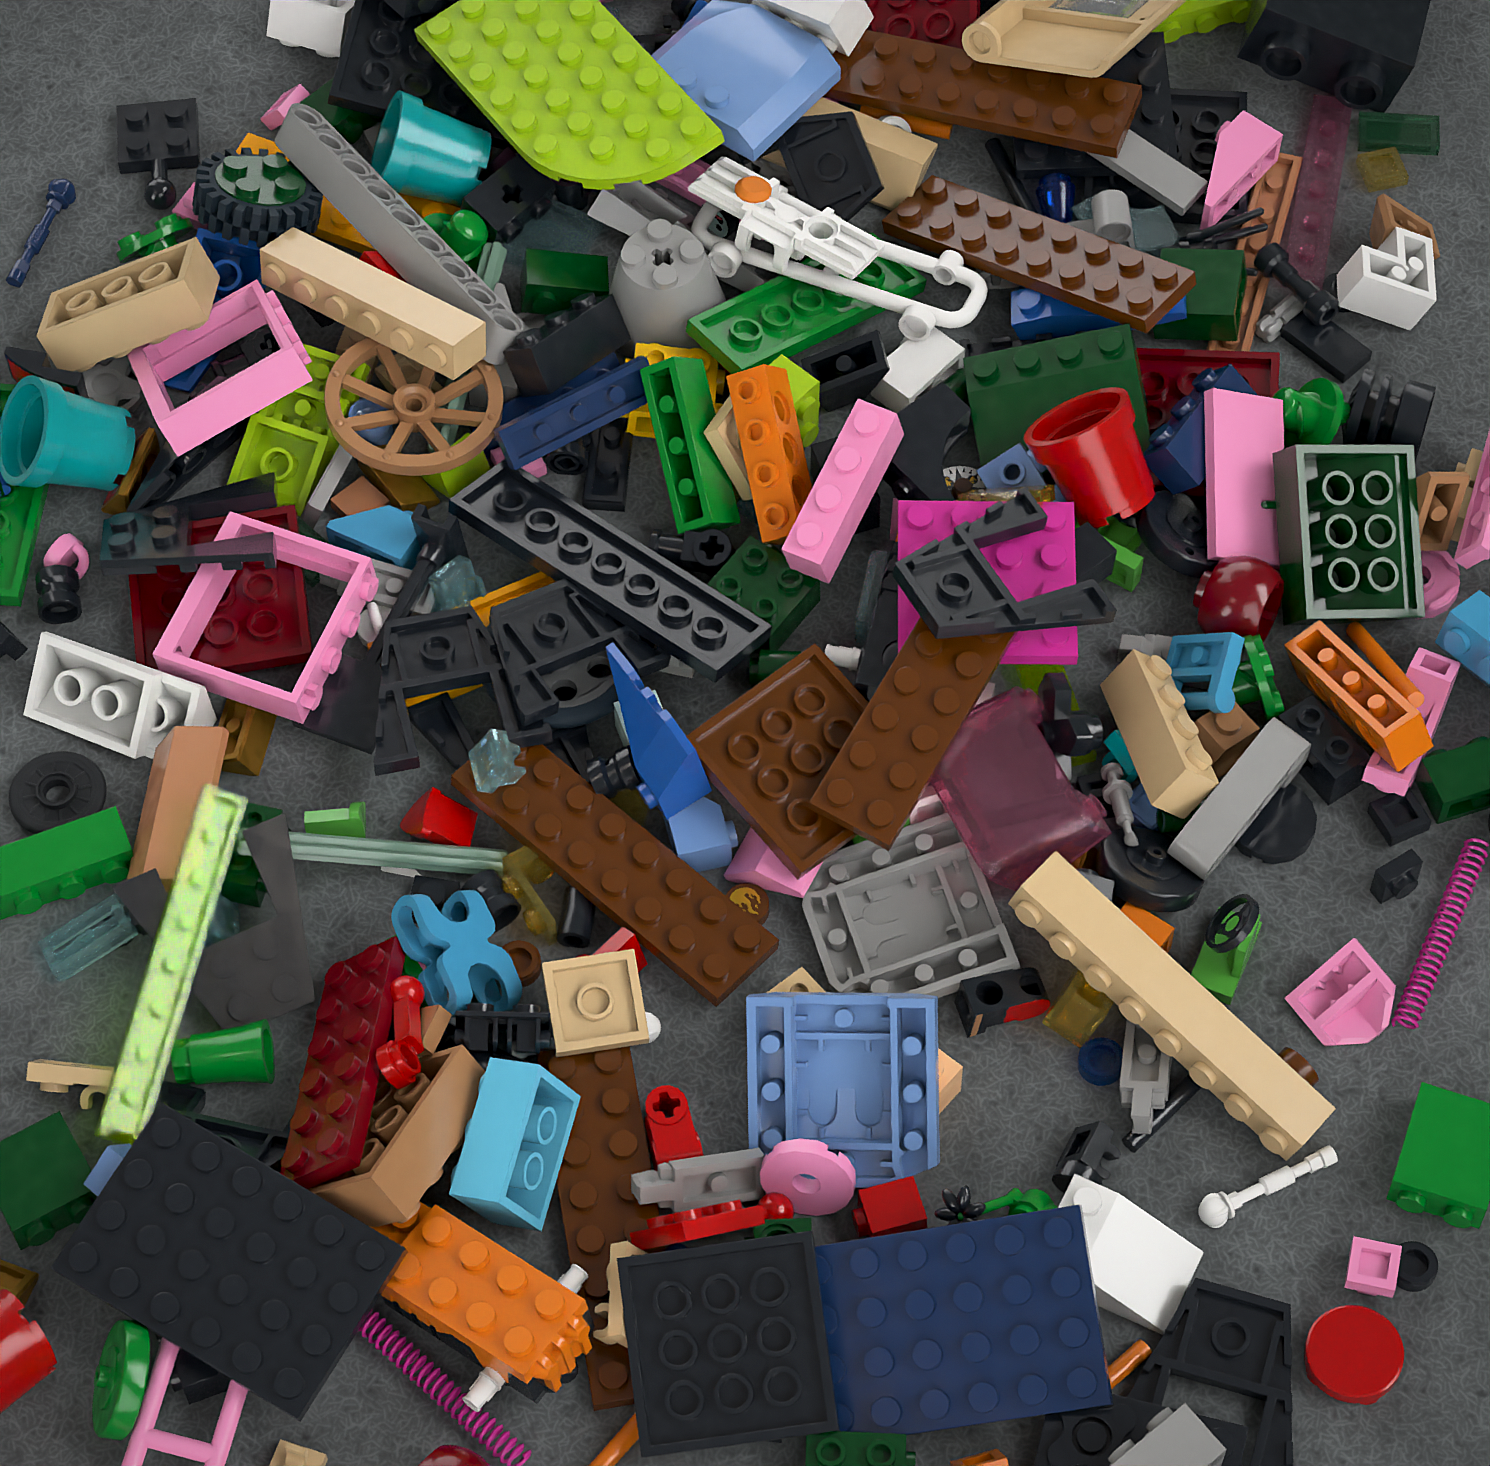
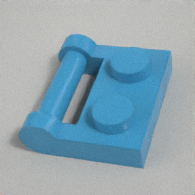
[1166,632,1245,714]

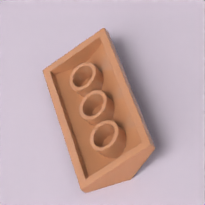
[127,726,229,893]

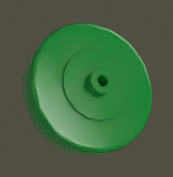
[92,1319,150,1441]

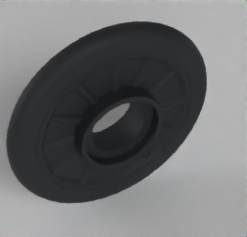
[8,751,107,834]

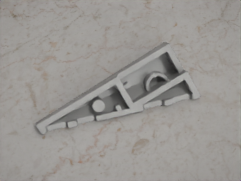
[586,180,768,292]

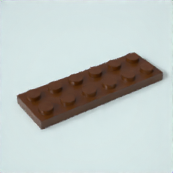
[809,616,1018,851]

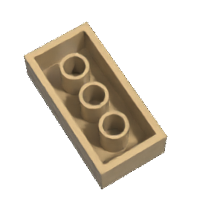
[37,237,220,372]

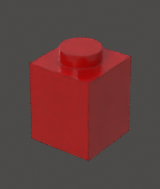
[851,1176,928,1238]

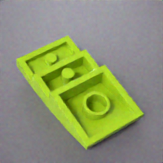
[227,344,371,517]

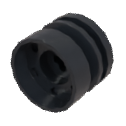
[1341,368,1436,462]

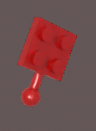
[630,1192,794,1250]

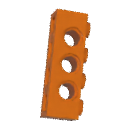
[726,364,812,546]
[1284,620,1434,772]

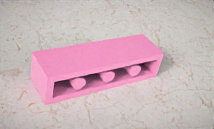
[781,399,904,584]

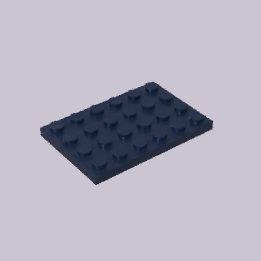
[815,1204,1114,1435]

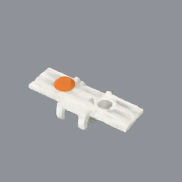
[688,156,885,280]

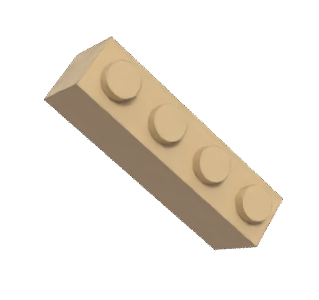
[1100,649,1219,819]

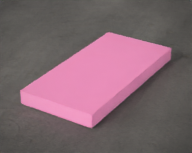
[1204,388,1284,570]

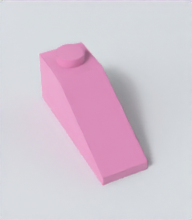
[1200,110,1283,230]

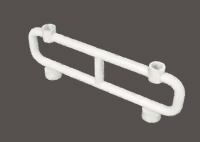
[691,201,988,341]

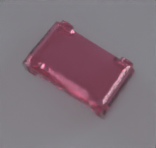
[930,686,1112,892]

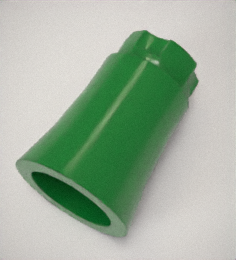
[171,1019,275,1085]

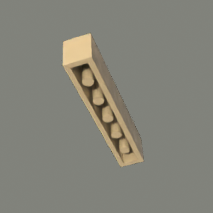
[260,227,486,380]

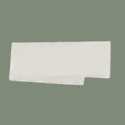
[23,632,217,759]

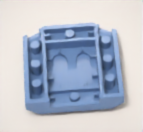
[651,0,841,162]
[746,992,940,1188]

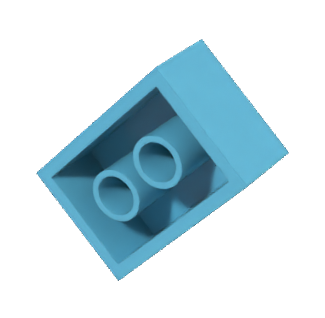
[449,1057,581,1232]

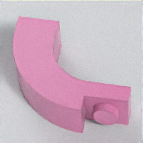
[1362,647,1461,796]

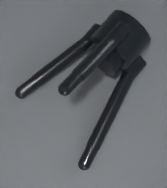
[1179,207,1268,276]

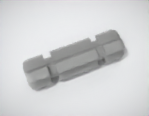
[1255,280,1320,343]

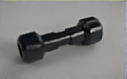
[1254,243,1339,325]

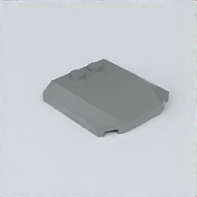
[802,808,1020,998]

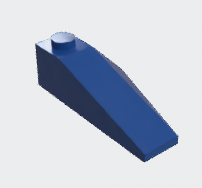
[1011,286,1187,340]

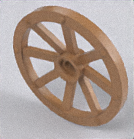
[324,337,503,476]

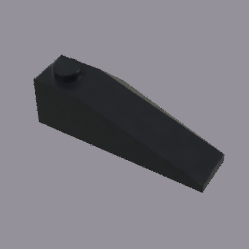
[127,376,251,512]

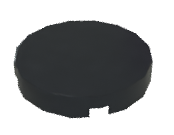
[1234,783,1317,864]

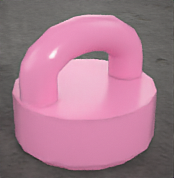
[44,533,89,579]

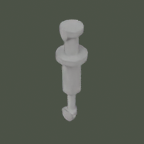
[1100,762,1139,846]

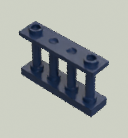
[468,351,650,470]

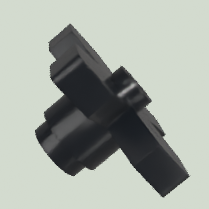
[1018,672,1103,796]

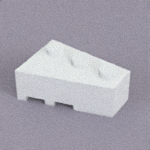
[748,0,874,57]

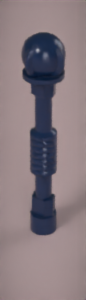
[6,178,76,288]

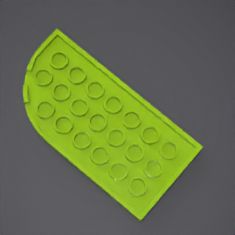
[414,0,725,190]

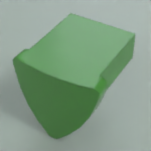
[304,801,366,838]

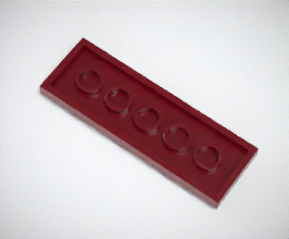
[280,936,406,1190]

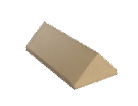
[761,97,938,211]

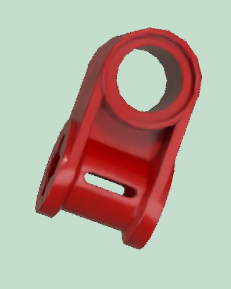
[645,1085,704,1171]

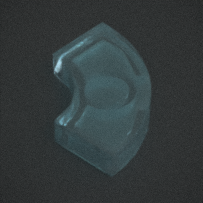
[1071,188,1180,251]

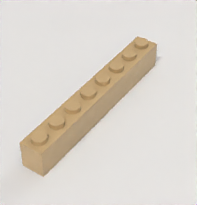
[1008,851,1336,1161]

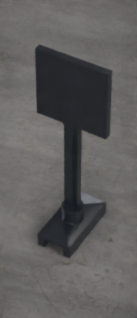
[292,503,470,755]

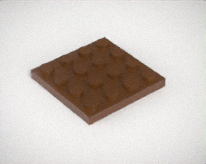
[686,643,869,880]

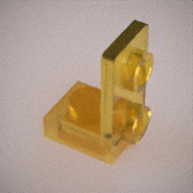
[501,845,557,946]

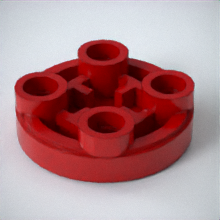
[1304,1305,1404,1405]

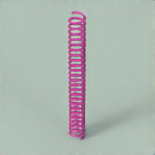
[1391,838,1489,1029]
[358,1310,531,1466]

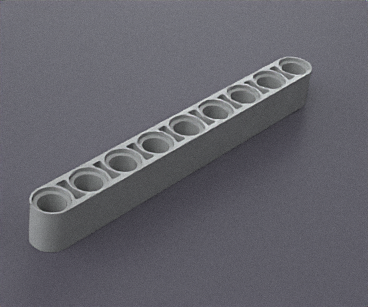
[275,103,524,365]

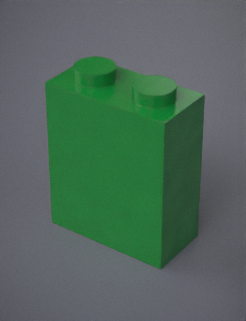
[1386,1082,1490,1229]

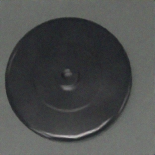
[1135,490,1219,578]
[1095,827,1205,913]

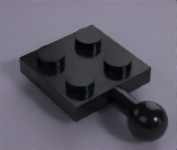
[116,98,200,210]

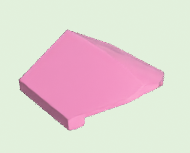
[1285,938,1396,1046]

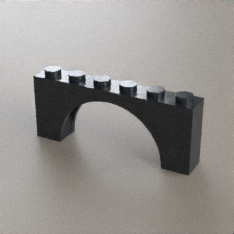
[882,382,1117,584]

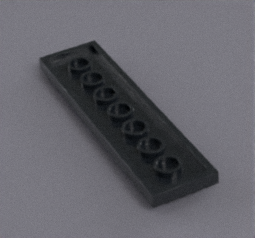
[448,459,772,683]

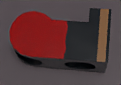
[954,967,1050,1038]

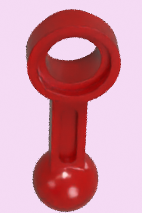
[376,975,425,1089]

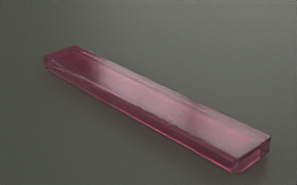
[1280,94,1352,290]

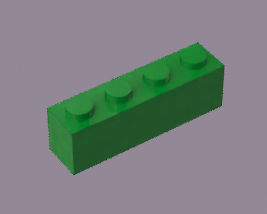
[640,356,741,535]
[0,806,134,920]

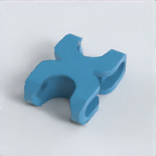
[391,890,522,1018]

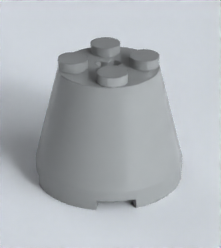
[609,219,726,359]

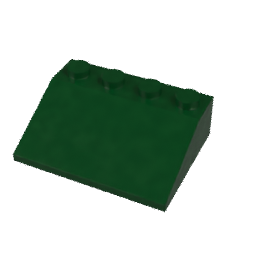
[963,323,1151,490]
[1273,445,1425,626]

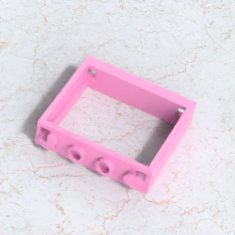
[127,279,313,457]
[153,511,379,724]

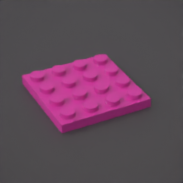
[898,500,1078,665]

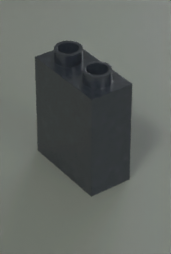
[1237,0,1431,114]

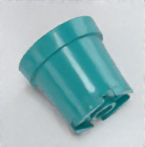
[370,90,491,207]
[0,375,135,491]

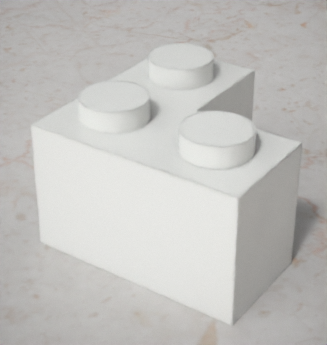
[1337,226,1437,330]

